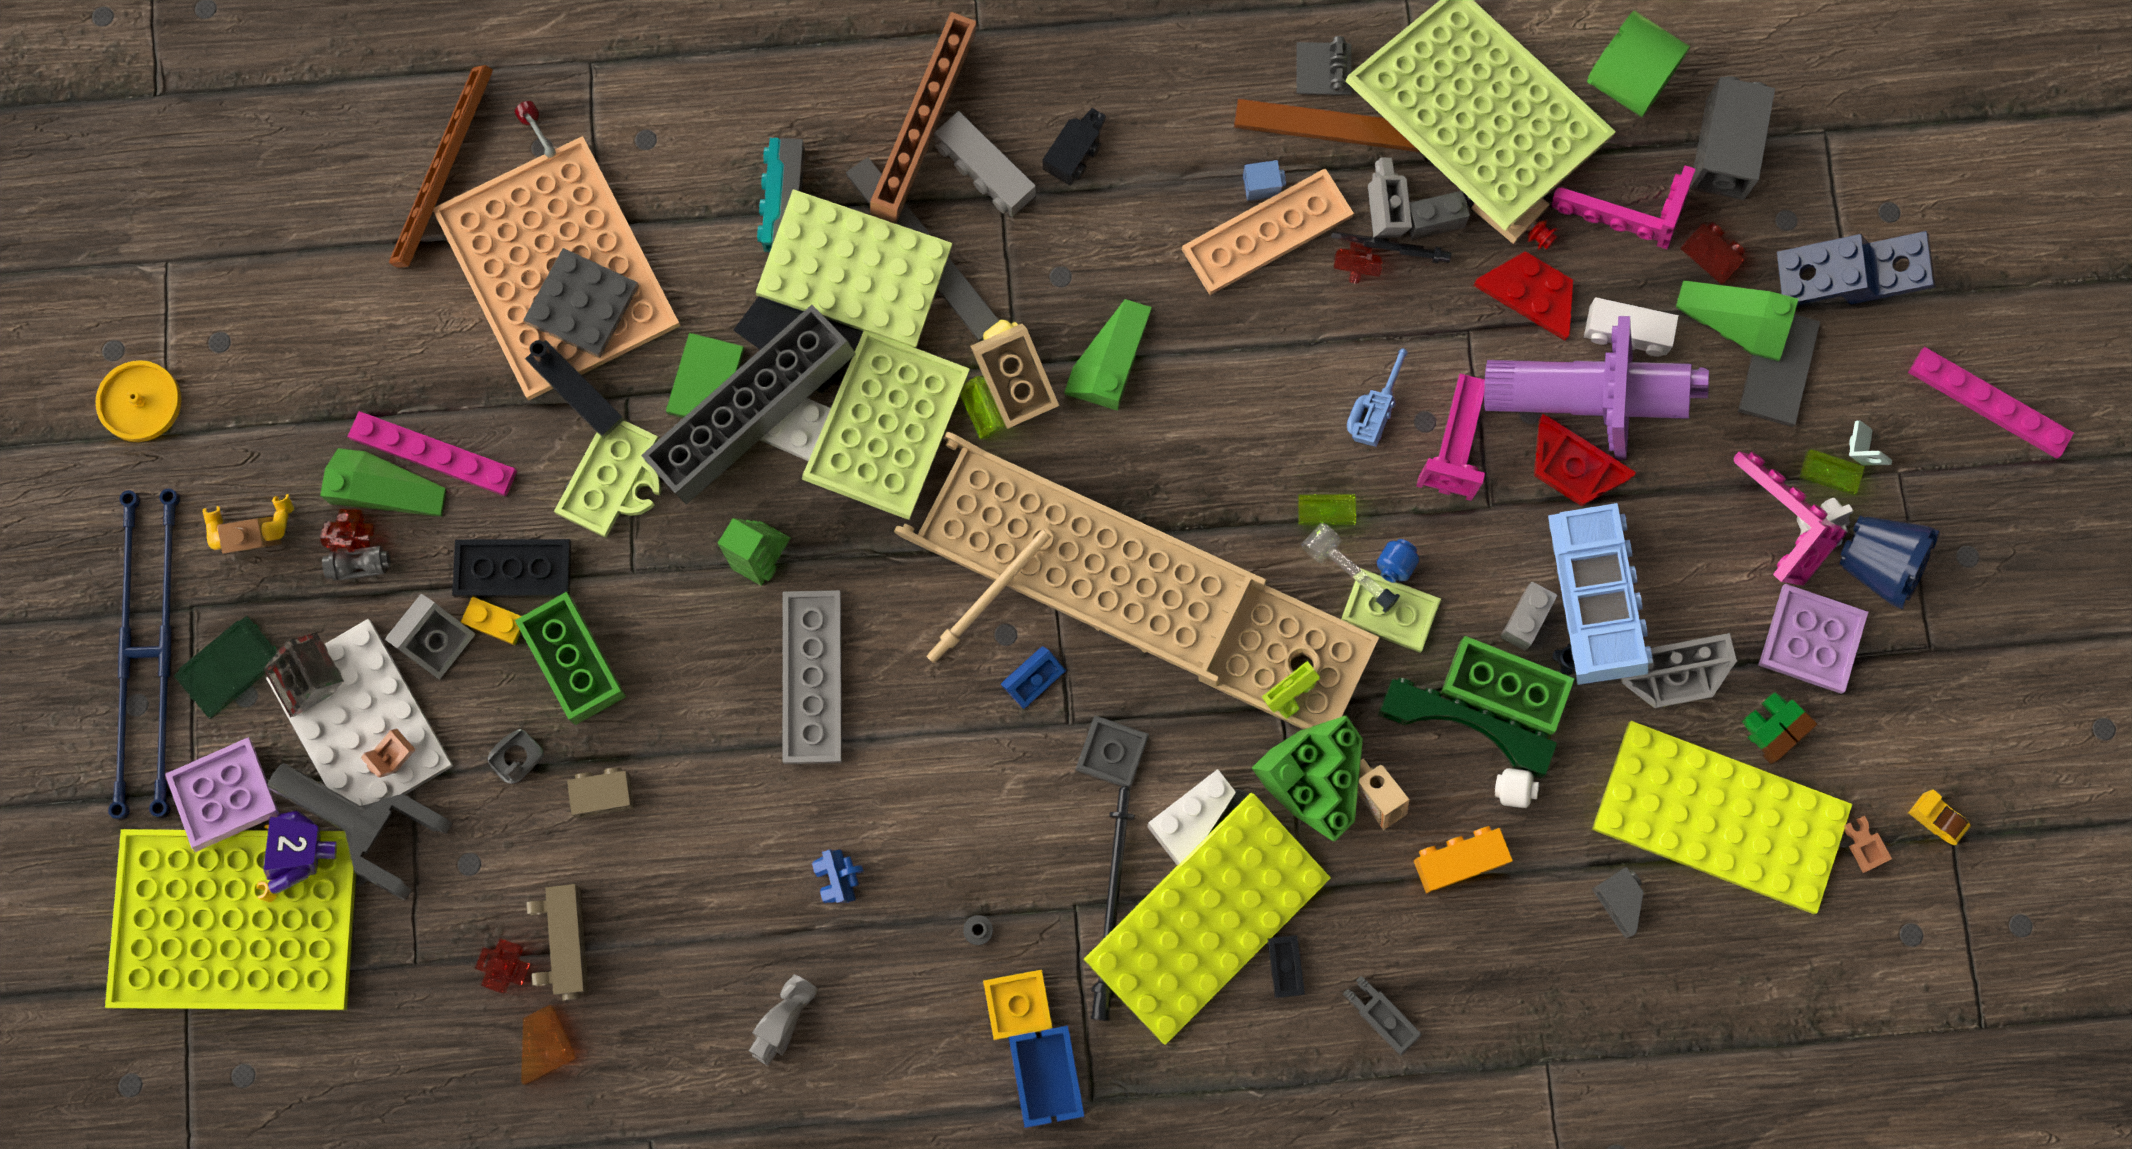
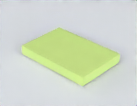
[1341,568,1441,653]

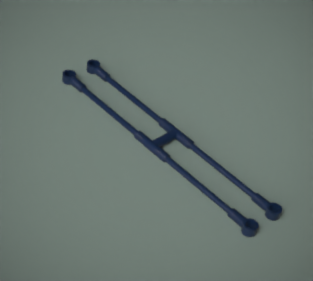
[108,488,180,820]

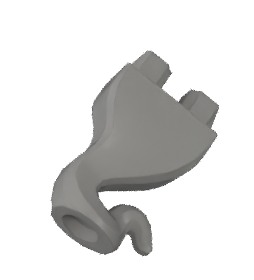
[749,974,818,1066]

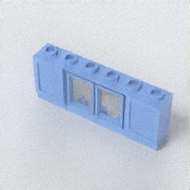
[1548,503,1653,685]

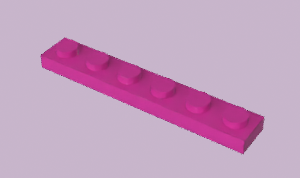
[1908,347,2074,459]
[347,411,517,497]

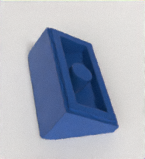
[1001,647,1066,709]

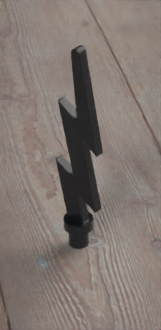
[1331,231,1451,264]

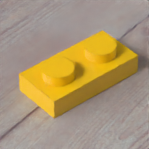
[461,597,522,645]

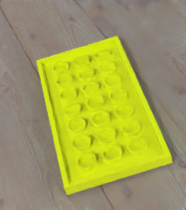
[1592,721,1852,914]
[1083,793,1331,1045]

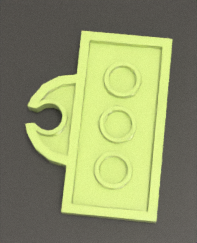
[554,421,661,538]

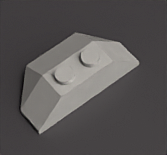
[1621,633,1737,708]

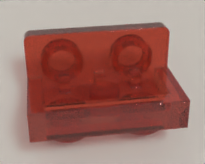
[1680,222,1747,285]

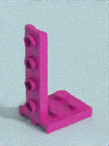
[1552,166,1695,249]
[1416,373,1485,501]
[1734,451,1847,586]

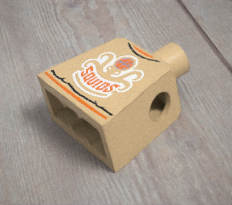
[1358,759,1409,830]

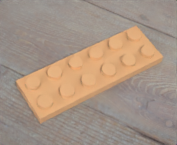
[1182,168,1354,295]

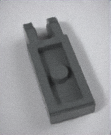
[1343,976,1422,1056]

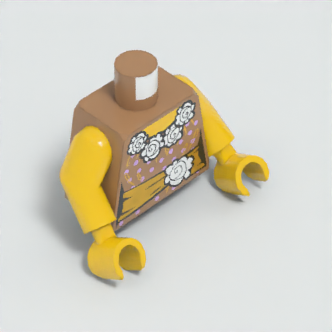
[202,494,294,554]

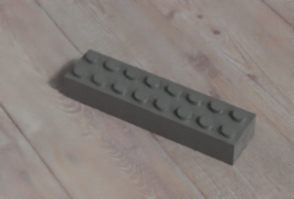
[641,305,856,505]

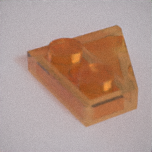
[521,1005,577,1085]

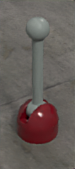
[514,101,556,158]

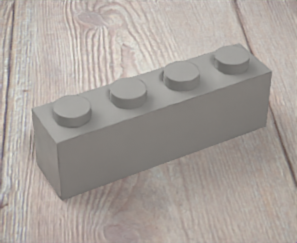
[935,111,1036,217]

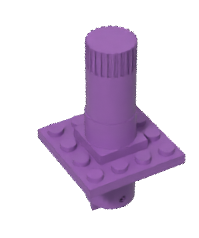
[1484,316,1709,460]

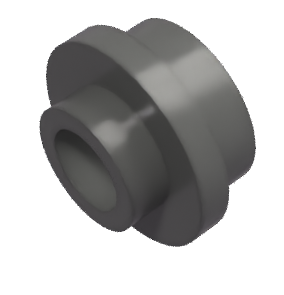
[963,915,993,945]

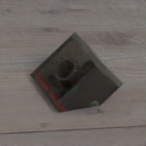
[264,632,344,718]

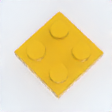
[983,970,1052,1040]

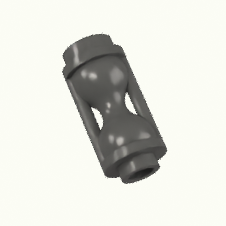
[322,546,391,581]

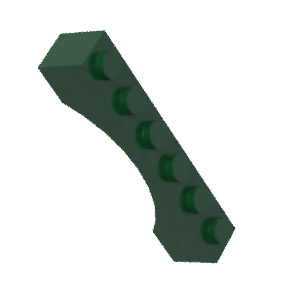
[1378,678,1557,779]

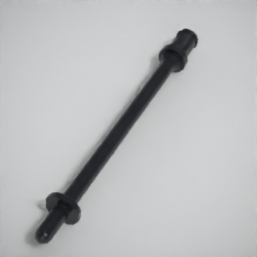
[1091,786,1135,1021]

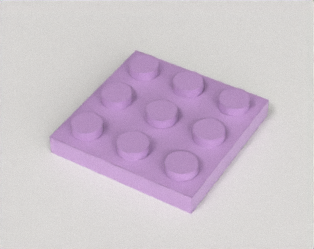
[1759,584,1868,694]
[165,737,279,852]

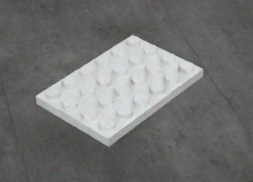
[266,619,453,806]

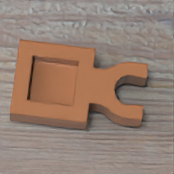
[1844,816,1892,873]

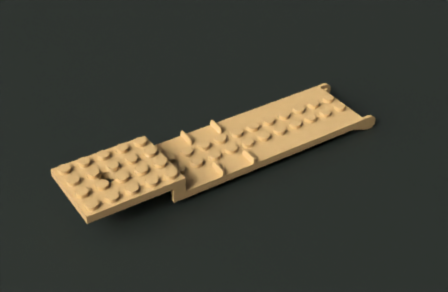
[894,432,1379,729]

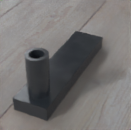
[525,340,624,439]

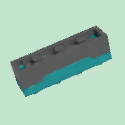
[757,138,805,252]

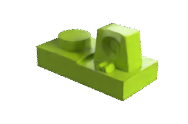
[1262,661,1321,719]

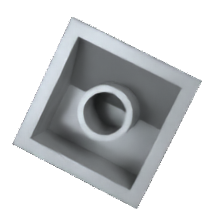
[385,594,475,680]

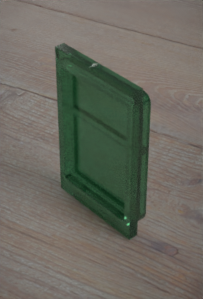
[174,616,284,719]

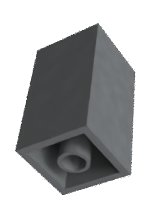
[1690,76,1775,200]

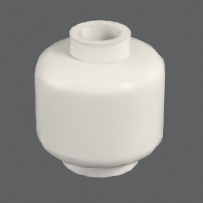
[1495,768,1539,808]

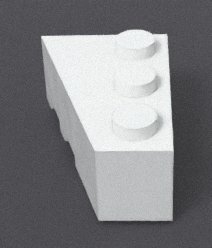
[1147,769,1236,866]

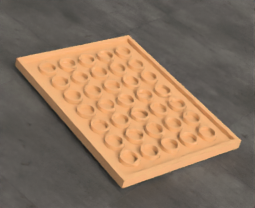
[433,136,680,401]

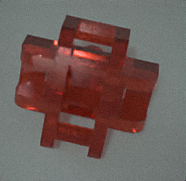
[1334,242,1382,284]
[320,509,374,553]
[475,938,532,994]

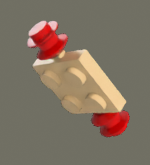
[1471,198,1557,250]

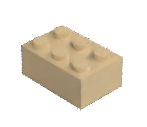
[970,324,1059,429]

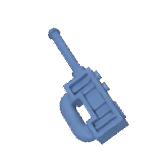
[1347,349,1407,447]

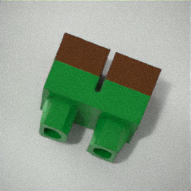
[1742,692,1817,764]

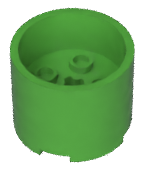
[1587,10,1691,118]

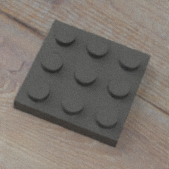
[523,248,639,358]

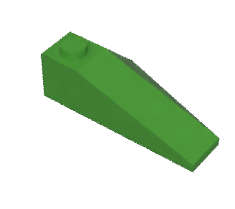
[1676,281,1798,361]
[1064,299,1152,411]
[320,448,446,517]

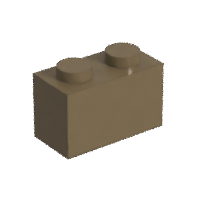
[567,767,635,818]

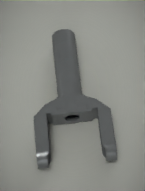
[268,763,453,900]

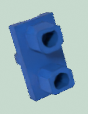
[812,849,864,903]

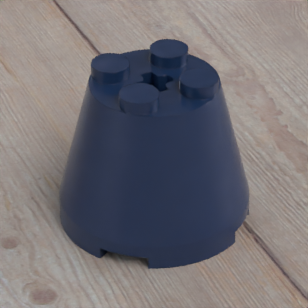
[1839,515,1940,610]

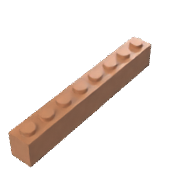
[870,12,977,224]

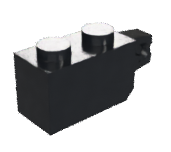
[1043,108,1106,186]

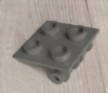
[1296,36,1351,95]

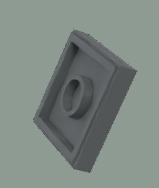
[1075,715,1149,789]

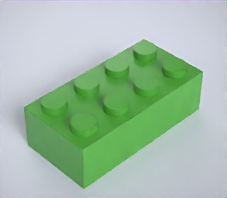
[515,592,626,725]
[1441,636,1575,736]

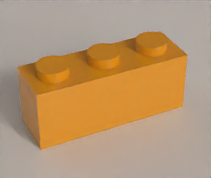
[1414,826,1513,894]

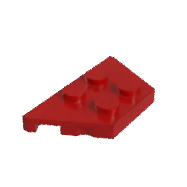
[1473,251,1573,341]
[1534,414,1636,506]

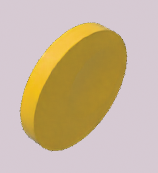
[96,360,181,442]

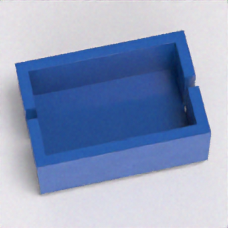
[1009,1026,1084,1128]

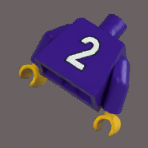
[257,811,337,902]

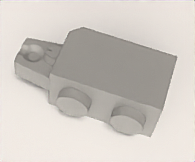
[1368,158,1412,238]

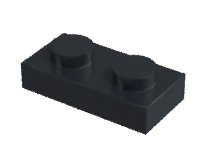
[1267,935,1305,999]

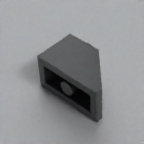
[1592,867,1643,938]

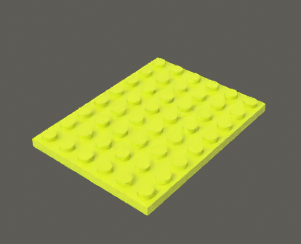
[105,829,356,1010]

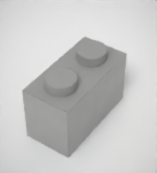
[1500,582,1557,651]

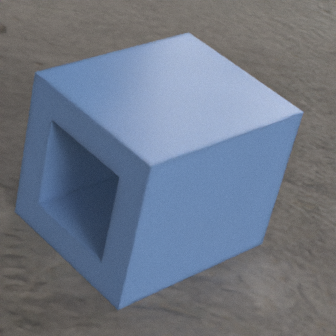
[1243,160,1286,201]

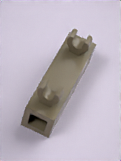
[527,884,588,1001]

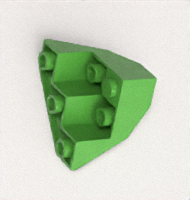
[1252,716,1363,841]

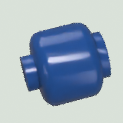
[1376,539,1419,583]

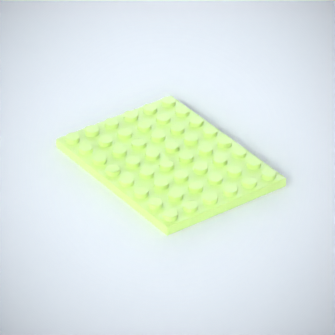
[1346,0,1616,231]

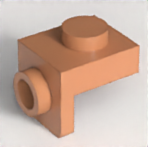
[361,729,416,778]

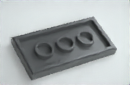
[1738,314,1820,427]

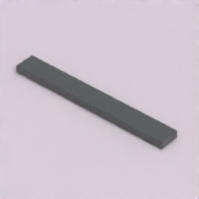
[846,157,999,342]

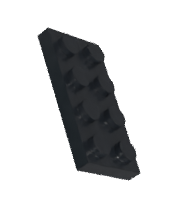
[452,539,572,598]

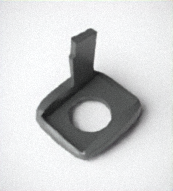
[488,729,544,784]

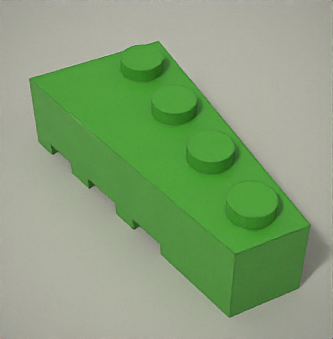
[718,518,791,586]

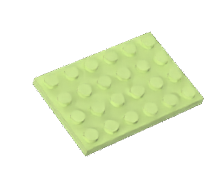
[756,189,952,348]
[802,330,970,520]

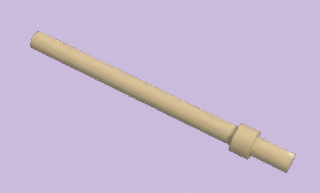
[927,529,1051,663]

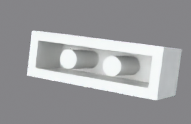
[1584,297,1678,357]

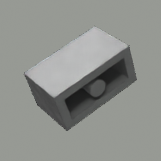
[1409,191,1470,240]

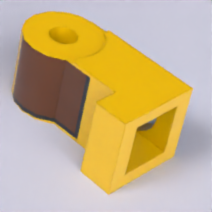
[1908,789,1971,845]

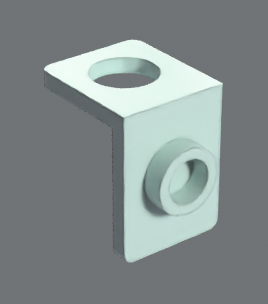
[1849,421,1892,465]

